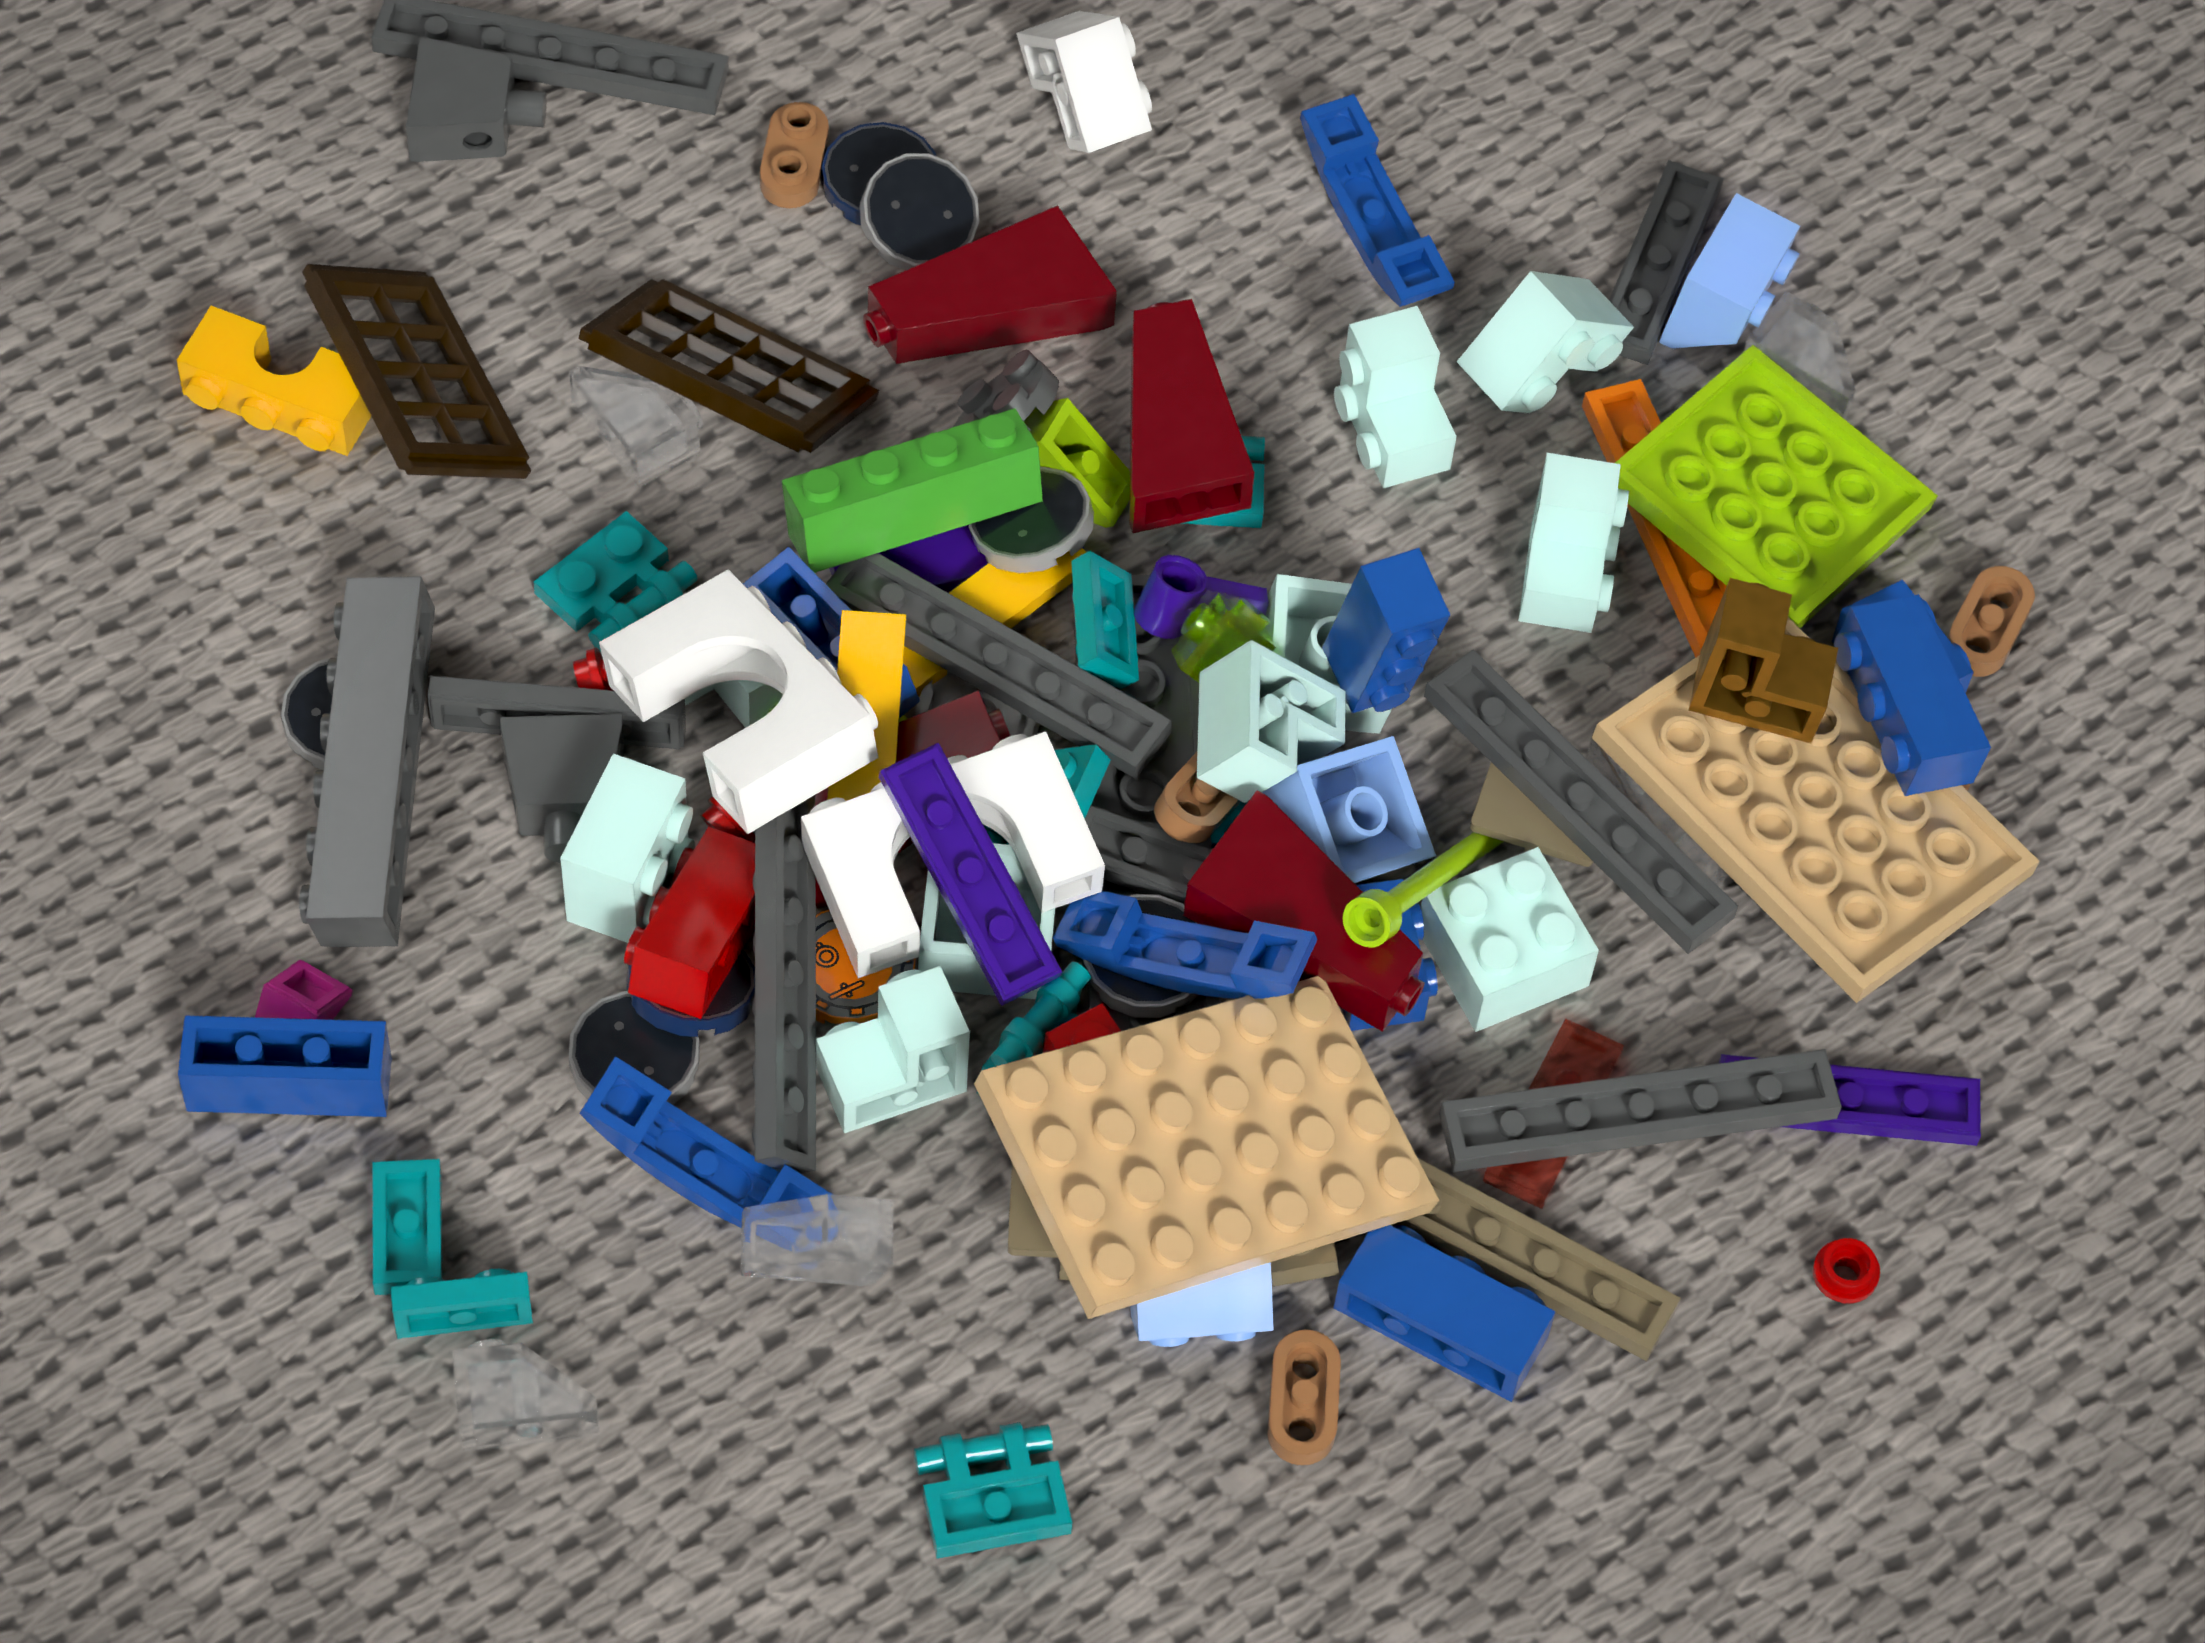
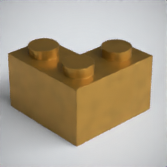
[1688,578,1838,744]

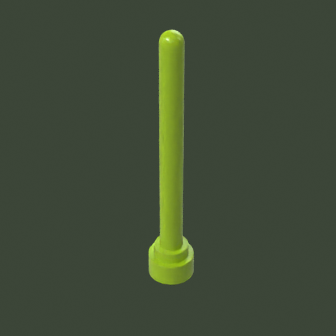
[1343,832,1504,948]

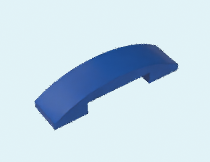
[1300,94,1455,307]
[1053,891,1317,999]
[580,1056,841,1257]

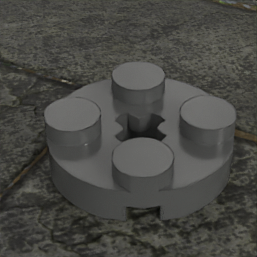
[953,350,1059,431]

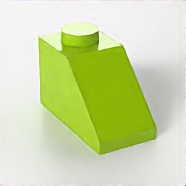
[1024,398,1130,528]

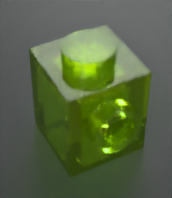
[1171,593,1276,683]

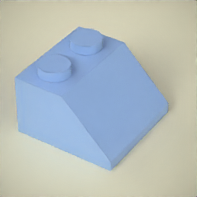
[1659,193,1800,349]
[1262,736,1436,883]
[1130,1262,1273,1347]

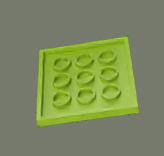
[1615,345,1938,628]

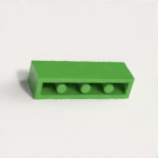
[782,408,1043,573]

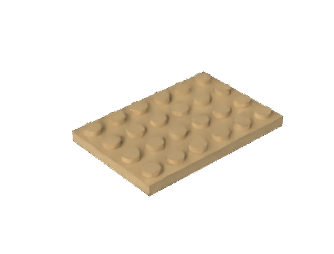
[1592,617,2040,1003]
[974,976,1440,1319]

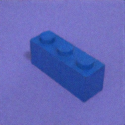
[743,547,920,718]
[1322,548,1450,713]
[1834,594,1991,796]
[178,1016,392,1117]
[1334,1225,1556,1402]

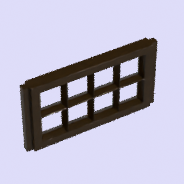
[302,264,532,479]
[578,279,879,453]

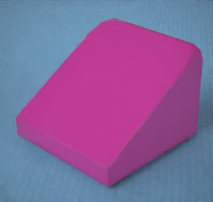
[255,960,353,1020]

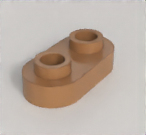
[760,102,829,208]
[1947,566,2035,677]
[1154,752,1241,843]
[1267,1330,1341,1465]

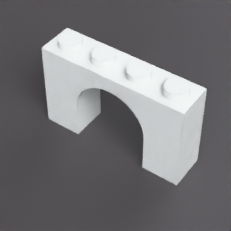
[599,569,878,834]
[801,731,1105,978]

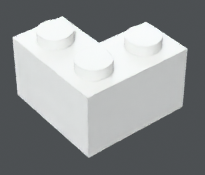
[1016,11,1152,153]

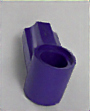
[1134,555,1269,640]

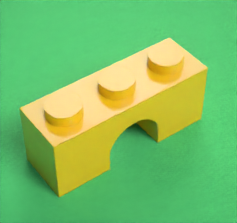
[177,306,371,456]

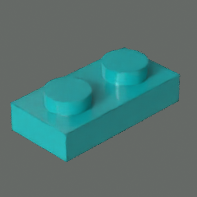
[1071,551,1139,690]
[372,1159,443,1295]
[391,1269,533,1339]

